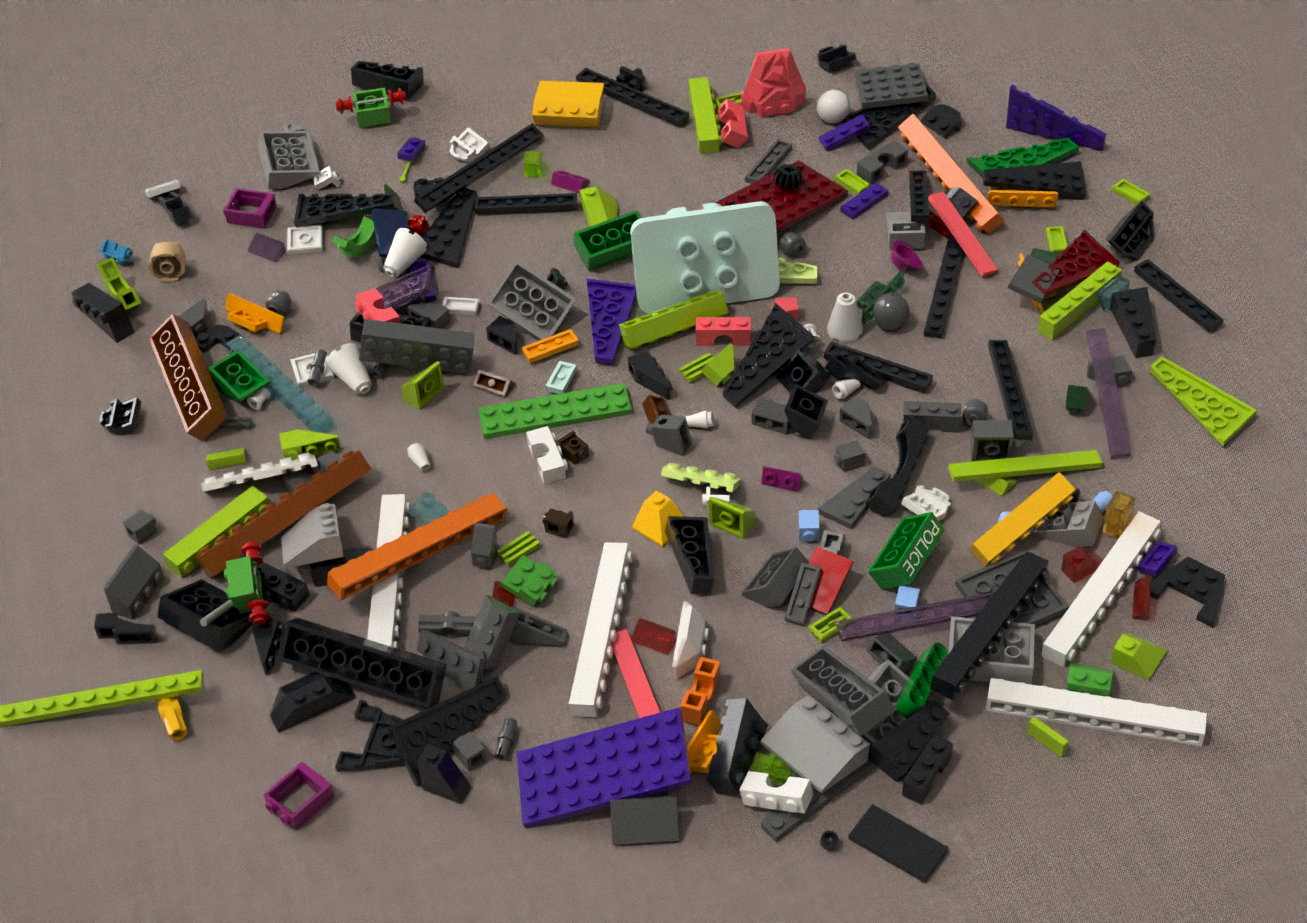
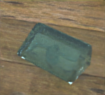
[1097,275,1130,312]

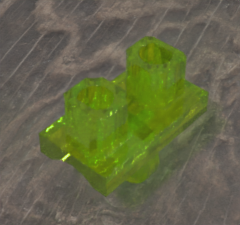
[750,752,792,785]

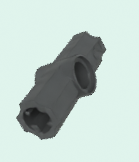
[418,611,477,638]

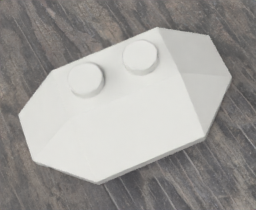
[672,601,709,680]

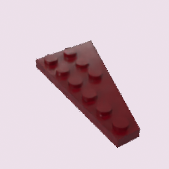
[1032,230,1120,297]

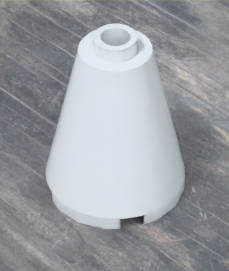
[383,228,427,277]
[827,293,863,343]
[326,343,372,394]

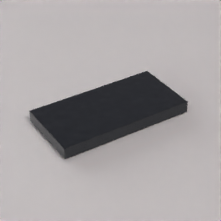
[848,804,948,883]

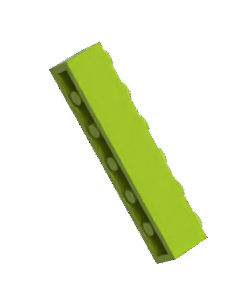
[688,77,722,154]
[1038,262,1122,340]
[619,289,728,349]
[163,486,269,578]

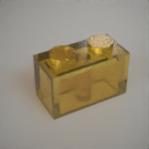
[1103,491,1136,539]

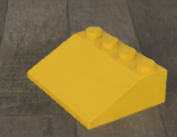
[532,81,604,128]

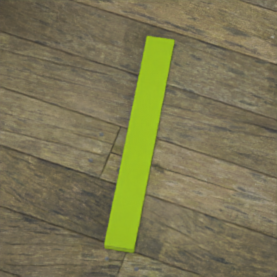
[948,450,1103,482]

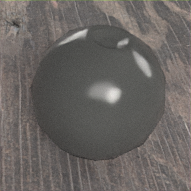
[873,293,910,331]

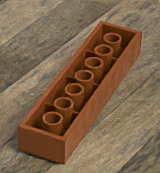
[149,314,228,441]

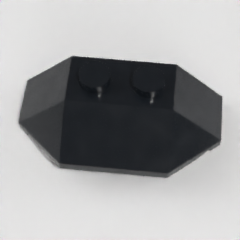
[1106,200,1154,260]
[270,672,355,733]

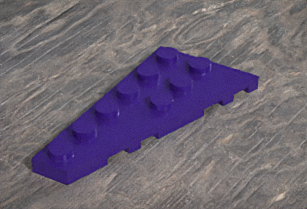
[1006,84,1106,151]
[586,278,637,365]

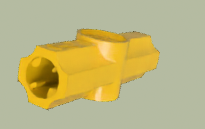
[157,697,188,741]

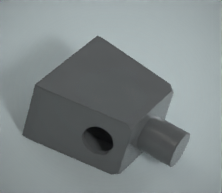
[646,415,692,456]

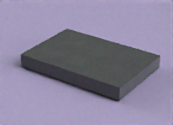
[1008,254,1060,303]
[610,796,679,845]

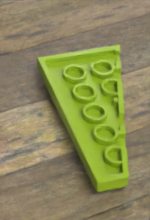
[1150,356,1257,446]

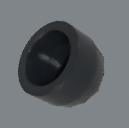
[820,831,839,850]

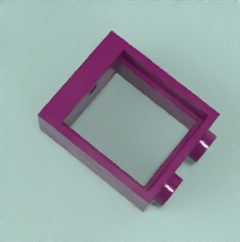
[223,188,277,228]
[263,761,335,830]

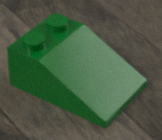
[208,350,271,401]

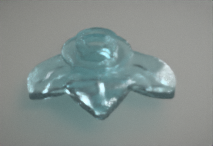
[409,493,447,525]

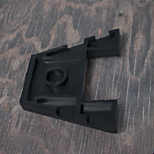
[1141,557,1225,628]
[335,699,404,772]

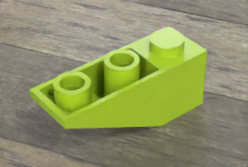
[279,429,341,460]

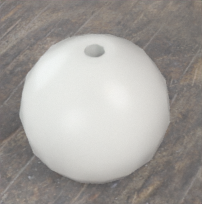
[817,90,851,124]

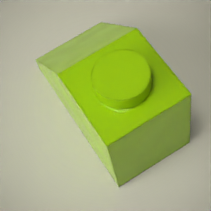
[701,343,734,387]

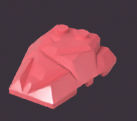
[741,48,806,117]

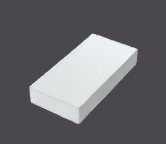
[145,180,181,198]
[442,297,480,316]

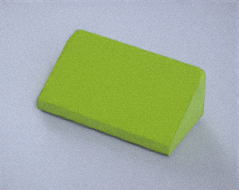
[206,448,246,470]
[976,477,1017,496]

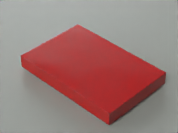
[808,546,854,615]

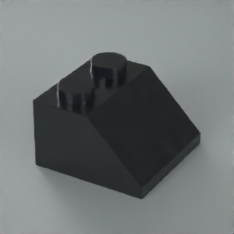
[776,349,831,393]
[784,384,828,439]

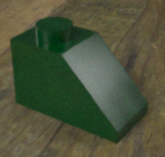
[1065,385,1088,413]

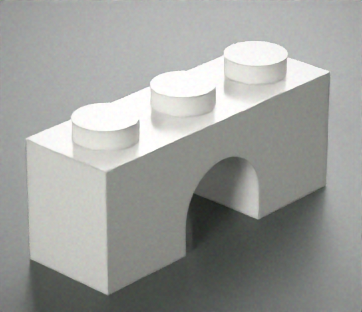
[526,426,568,484]
[739,771,813,814]

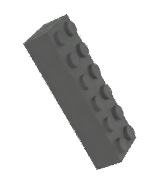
[359,319,475,374]
[791,645,895,736]

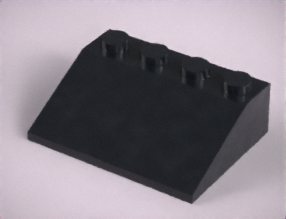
[157,579,253,651]

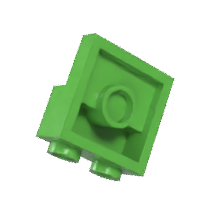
[500,555,558,608]

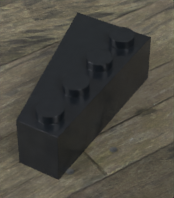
[707,698,768,794]

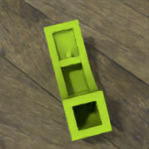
[96,257,141,310]

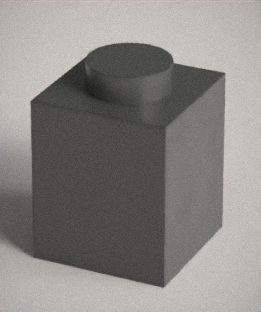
[834,440,865,472]
[123,509,158,544]
[453,731,487,771]

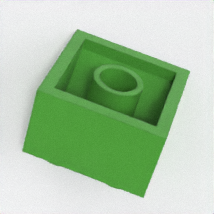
[1066,662,1113,697]

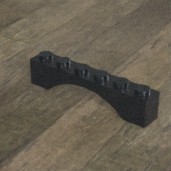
[865,415,930,517]

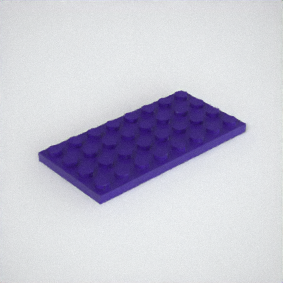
[517,707,692,829]

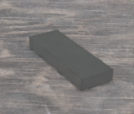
[784,563,822,626]

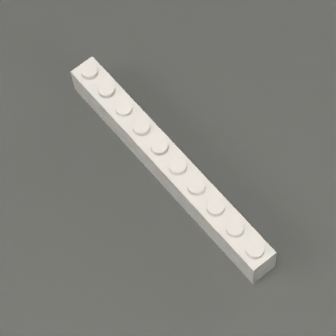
[367,494,410,648]
[1041,511,1161,667]
[569,542,633,717]
[986,678,1207,747]

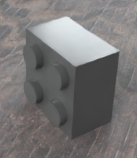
[970,420,1014,462]

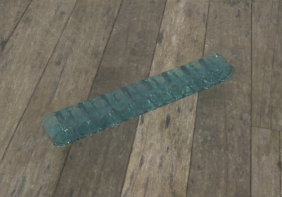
[224,335,333,433]

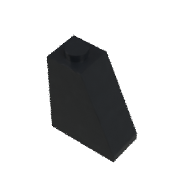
[417,744,472,805]

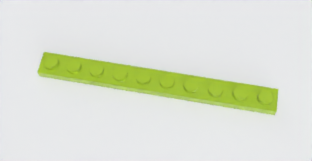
[0,670,204,727]

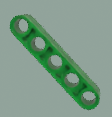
[896,642,948,718]

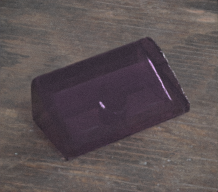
[248,233,286,262]

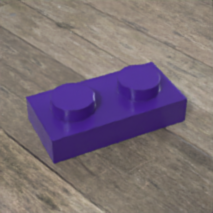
[397,138,426,161]
[1138,541,1178,577]

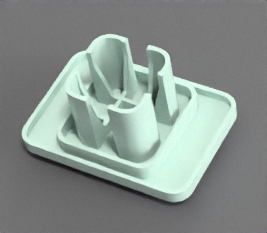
[630,201,780,314]

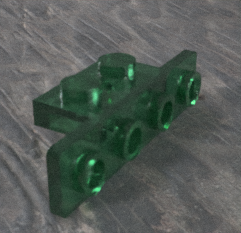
[856,270,905,324]

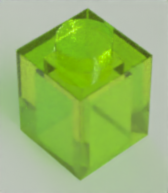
[523,151,543,177]

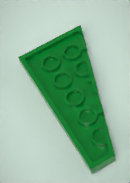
[966,138,1079,190]

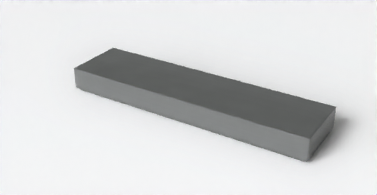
[745,139,792,184]

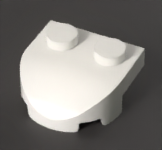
[449,127,491,162]
[901,485,951,521]

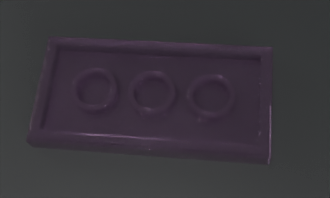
[375,264,435,309]

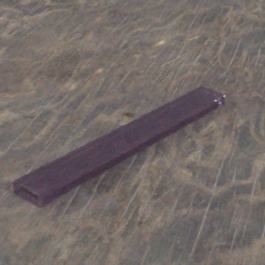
[1086,328,1130,459]
[836,592,994,642]

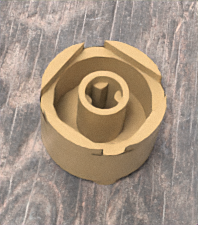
[149,242,186,283]

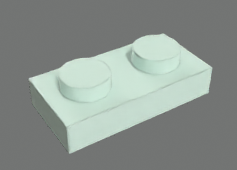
[546,361,577,394]

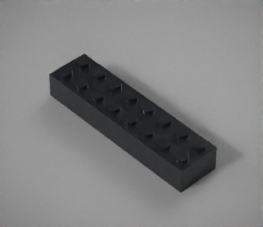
[279,618,447,708]

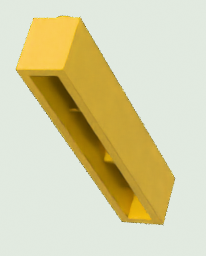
[969,472,1076,567]

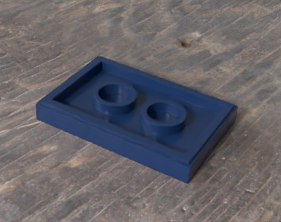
[372,209,410,258]

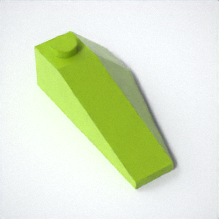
[580,186,618,227]

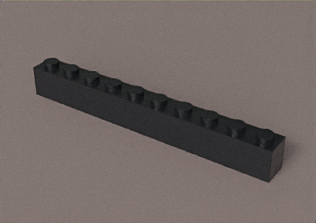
[930,551,1049,700]

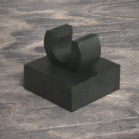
[547,268,568,289]

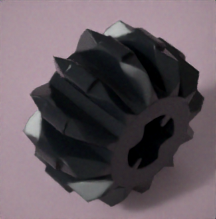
[773,164,803,190]

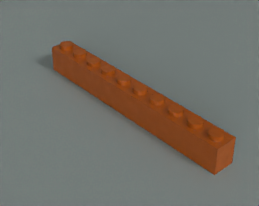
[195,450,372,577]

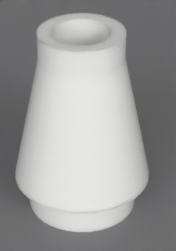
[832,378,860,399]
[686,410,714,429]
[407,443,431,471]

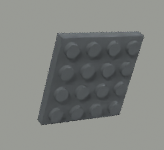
[855,63,928,109]
[955,550,1069,626]

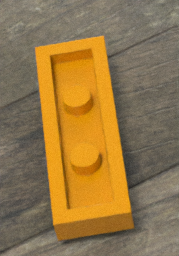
[521,329,579,364]

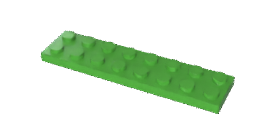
[478,383,632,439]

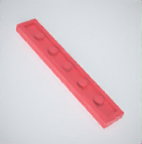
[928,192,998,277]
[611,629,660,718]

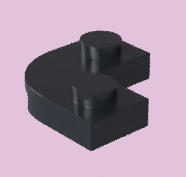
[195,325,243,353]

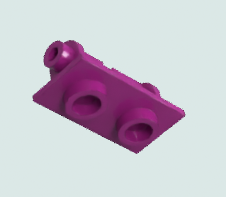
[761,466,803,492]

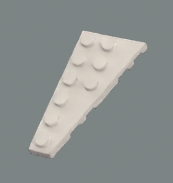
[201,453,318,492]

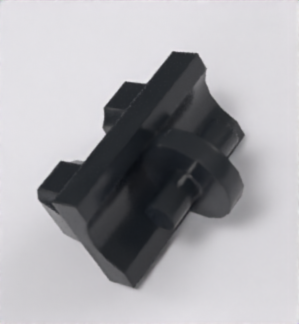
[616,66,645,92]

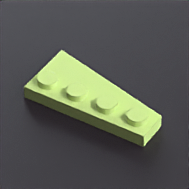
[661,463,741,492]

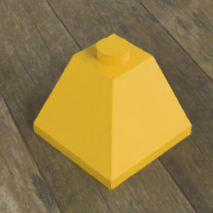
[632,490,684,547]

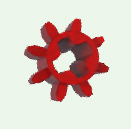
[408,214,429,236]

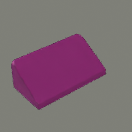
[551,170,590,193]

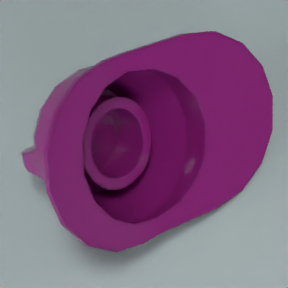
[890,241,923,271]

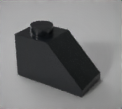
[486,316,518,355]

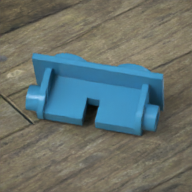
[96,239,134,264]

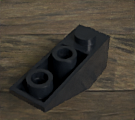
[627,351,672,400]
[251,613,285,675]

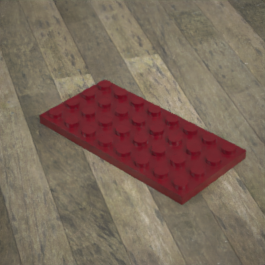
[715,160,848,233]

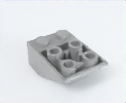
[885,212,925,249]
[1030,501,1104,547]

